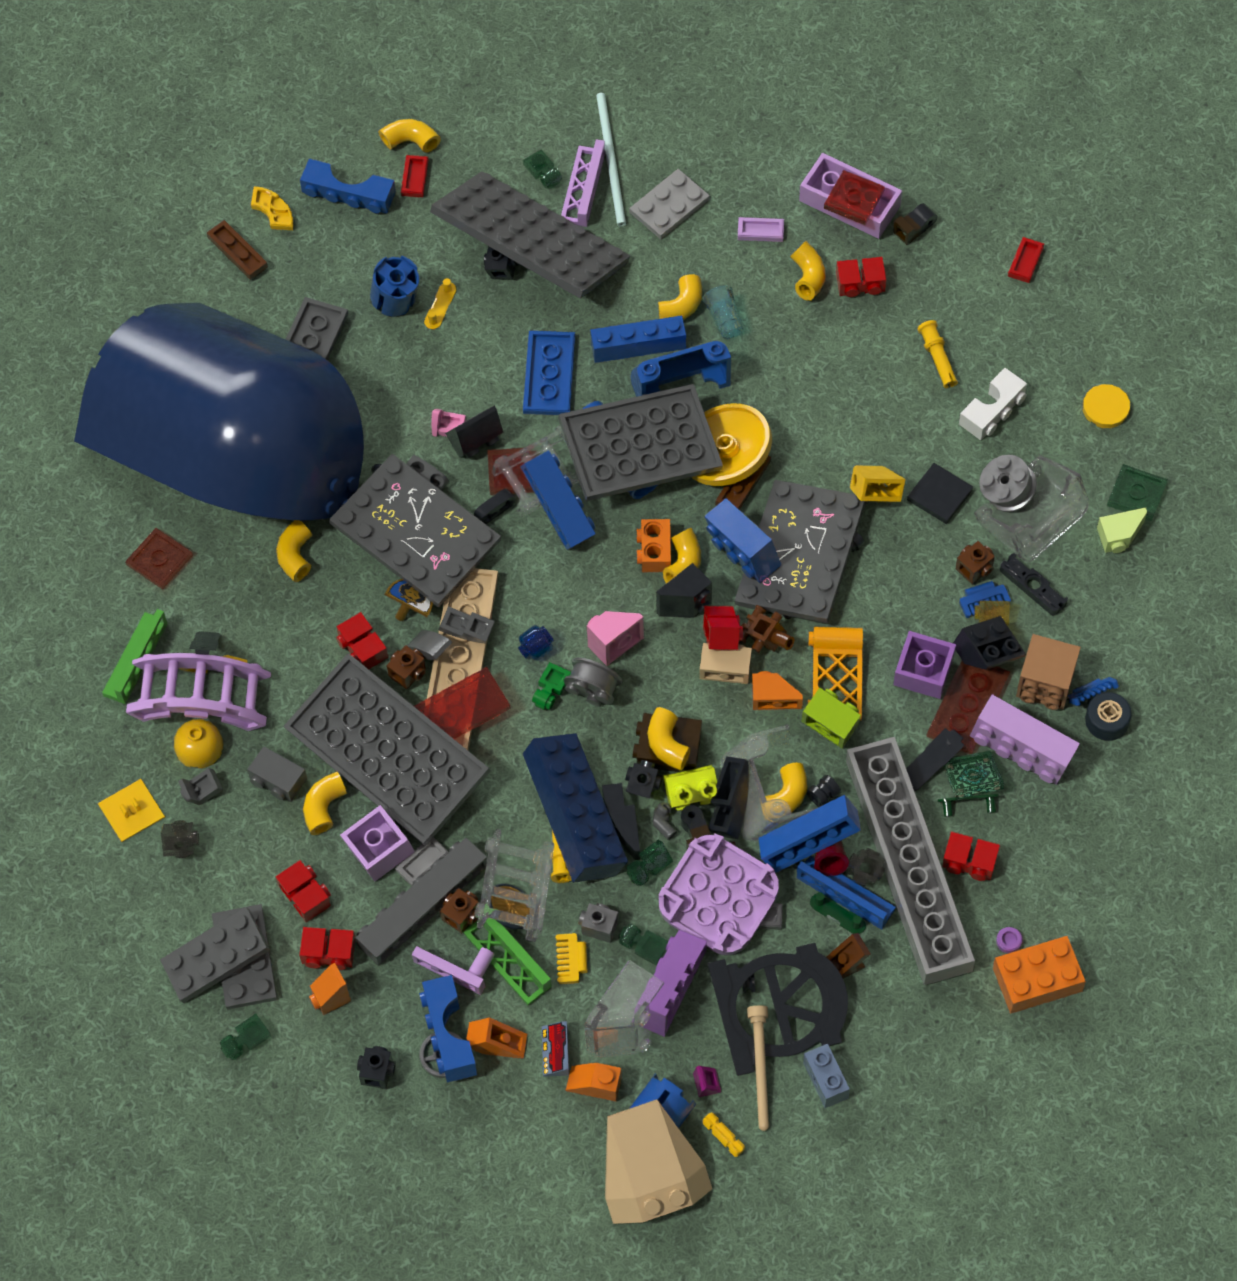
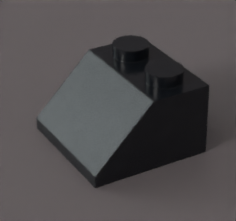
[445,405,504,458]
[656,563,712,618]

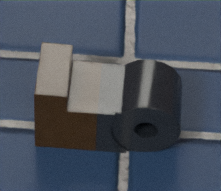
[893,203,938,245]
[681,805,711,849]

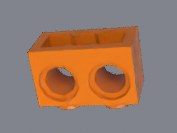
[637,519,671,572]

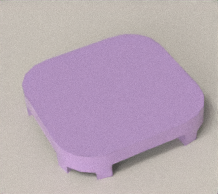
[659,834,779,955]

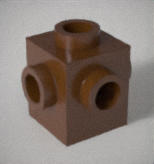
[955,541,995,584]
[386,645,426,690]
[440,888,480,934]

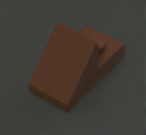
[826,933,871,979]

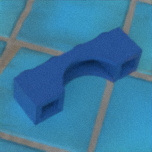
[300,159,396,214]
[419,975,477,1083]

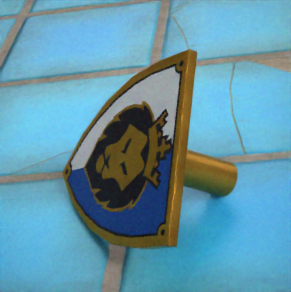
[384,579,433,621]

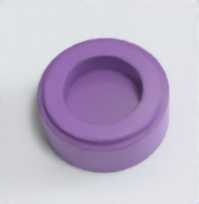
[996,927,1022,953]

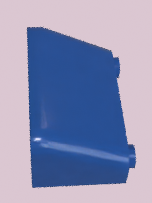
[630,341,731,397]

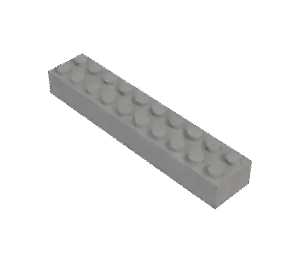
[846,737,975,985]

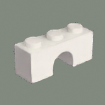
[959,368,1027,440]

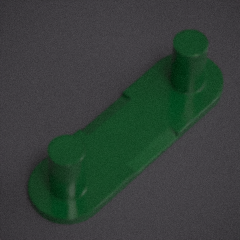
[937,794,999,817]
[810,892,866,934]

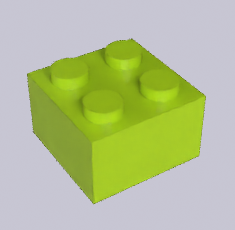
[801,688,861,748]

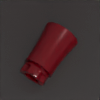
[814,840,849,876]

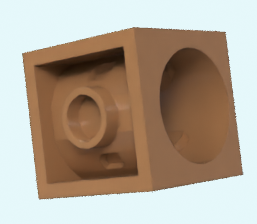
[1016,634,1081,710]

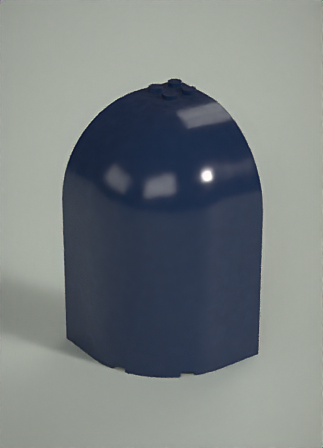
[74,303,364,520]

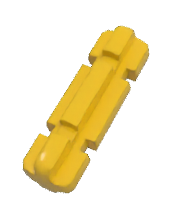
[703,1112,745,1157]

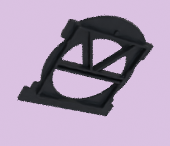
[708,943,848,1076]

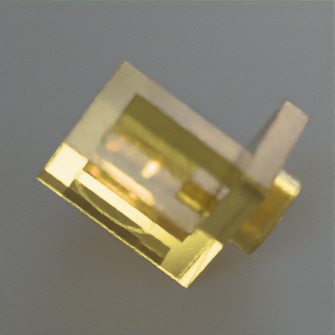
[975,600,1010,626]

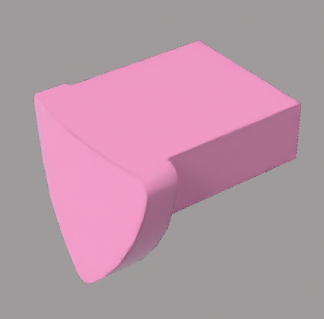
[431,409,466,437]

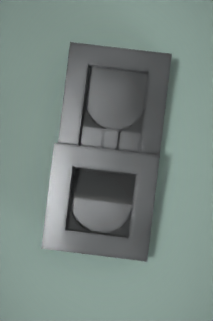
[438,606,494,644]
[407,630,452,660]

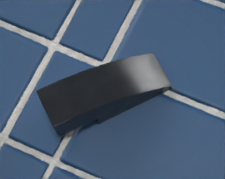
[708,756,749,840]
[602,783,640,860]

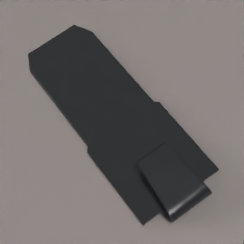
[189,631,220,655]
[906,728,965,791]

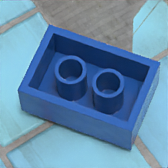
[704,498,781,583]

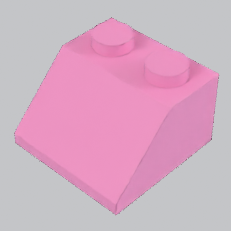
[587,611,644,666]

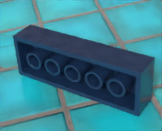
[523,733,628,883]

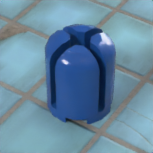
[370,256,419,317]
[629,1073,696,1129]

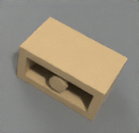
[700,643,752,684]

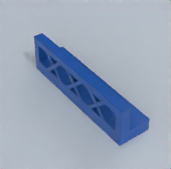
[796,856,896,930]

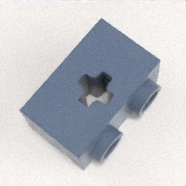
[803,1044,850,1108]

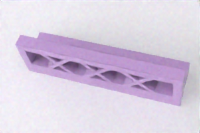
[561,139,605,227]

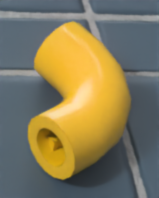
[378,119,441,153]
[790,241,825,300]
[658,274,702,320]
[276,520,312,582]
[663,528,701,584]
[647,707,691,770]
[761,762,807,821]
[303,772,347,835]

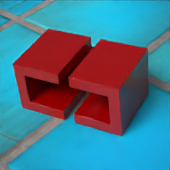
[836,257,886,297]
[703,606,743,650]
[336,612,388,670]
[942,832,1000,881]
[275,860,331,923]
[299,927,356,970]

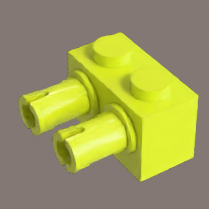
[663,765,717,810]

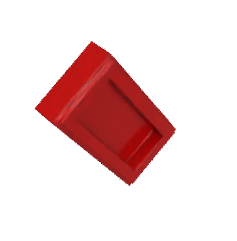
[401,155,429,198]
[1008,237,1044,283]

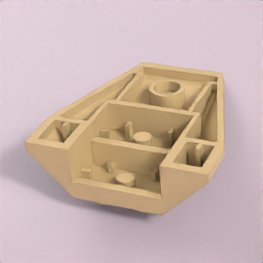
[605,1099,712,1224]

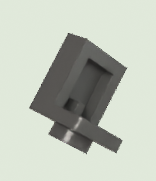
[178,767,223,805]

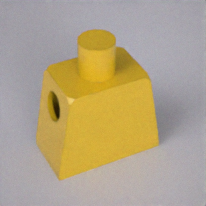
[850,465,906,502]

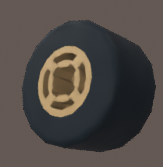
[1085,692,1132,741]

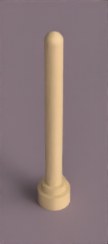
[747,1006,769,1131]

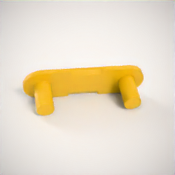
[424,278,456,329]

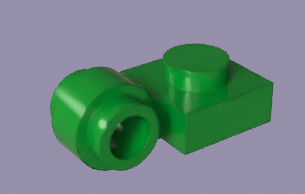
[532,662,571,710]

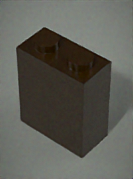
[632,713,702,772]

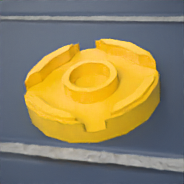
[1083,384,1130,428]

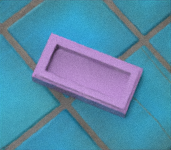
[738,217,784,242]

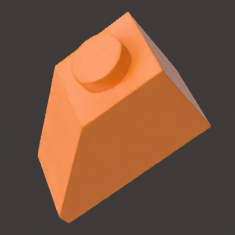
[752,671,803,710]
[309,963,351,1015]
[466,1017,527,1059]
[566,1063,622,1101]

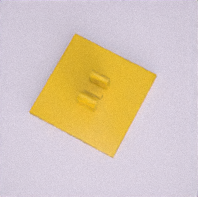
[98,779,165,842]

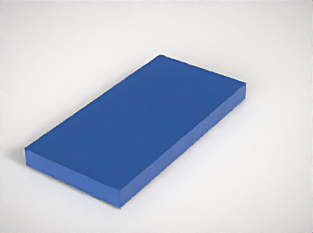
[523,331,575,415]

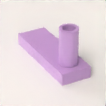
[412,946,495,995]

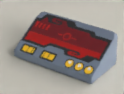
[542,1021,569,1077]

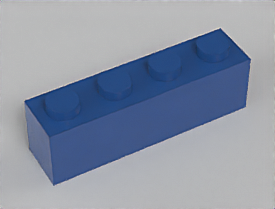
[590,316,686,363]
[520,450,595,550]
[759,795,861,873]

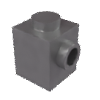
[578,903,619,943]

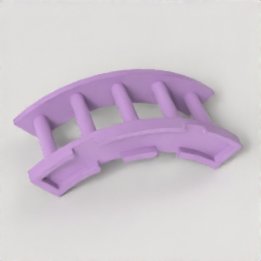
[126,653,271,731]

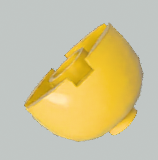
[174,719,223,769]

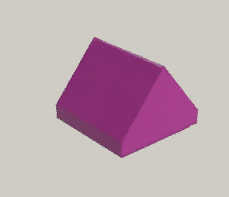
[693,1065,721,1097]

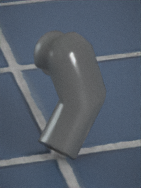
[652,802,677,840]

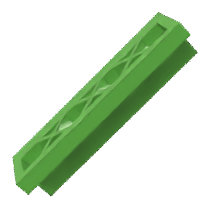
[102,609,168,704]
[463,907,552,1006]

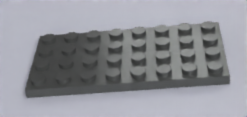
[430,171,630,299]
[283,653,491,846]

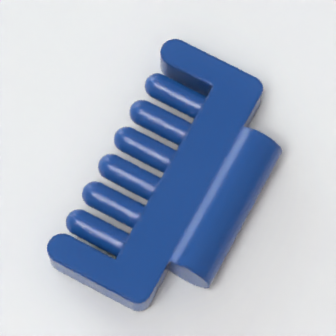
[959,581,1011,618]
[1067,677,1119,706]

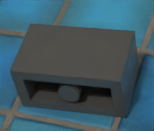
[247,746,307,802]

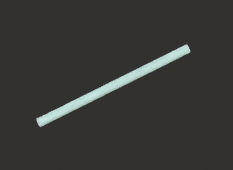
[596,93,626,227]

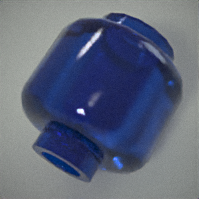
[517,625,555,661]

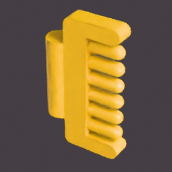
[555,933,588,984]

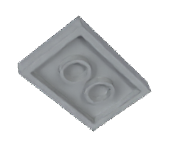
[629,169,710,239]

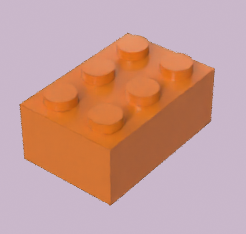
[993,936,1086,1014]

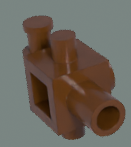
[740,605,795,653]

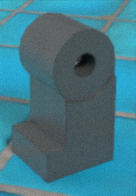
[406,454,449,491]

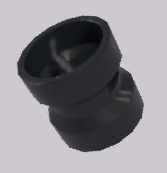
[807,775,842,808]

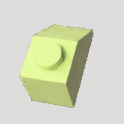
[1097,508,1147,553]

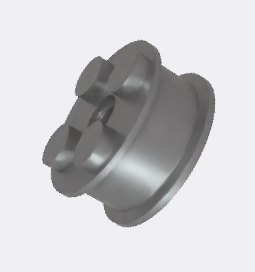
[979,455,1037,512]
[564,658,622,706]

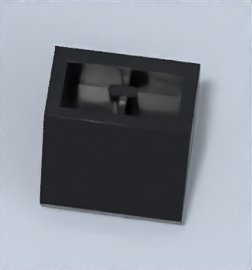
[953,616,1026,670]

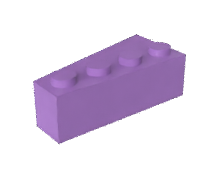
[634,930,707,1037]

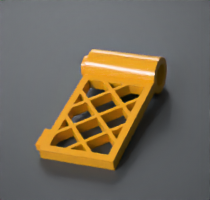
[808,627,863,721]

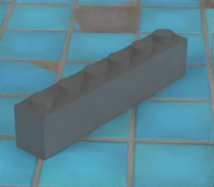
[356,838,488,966]

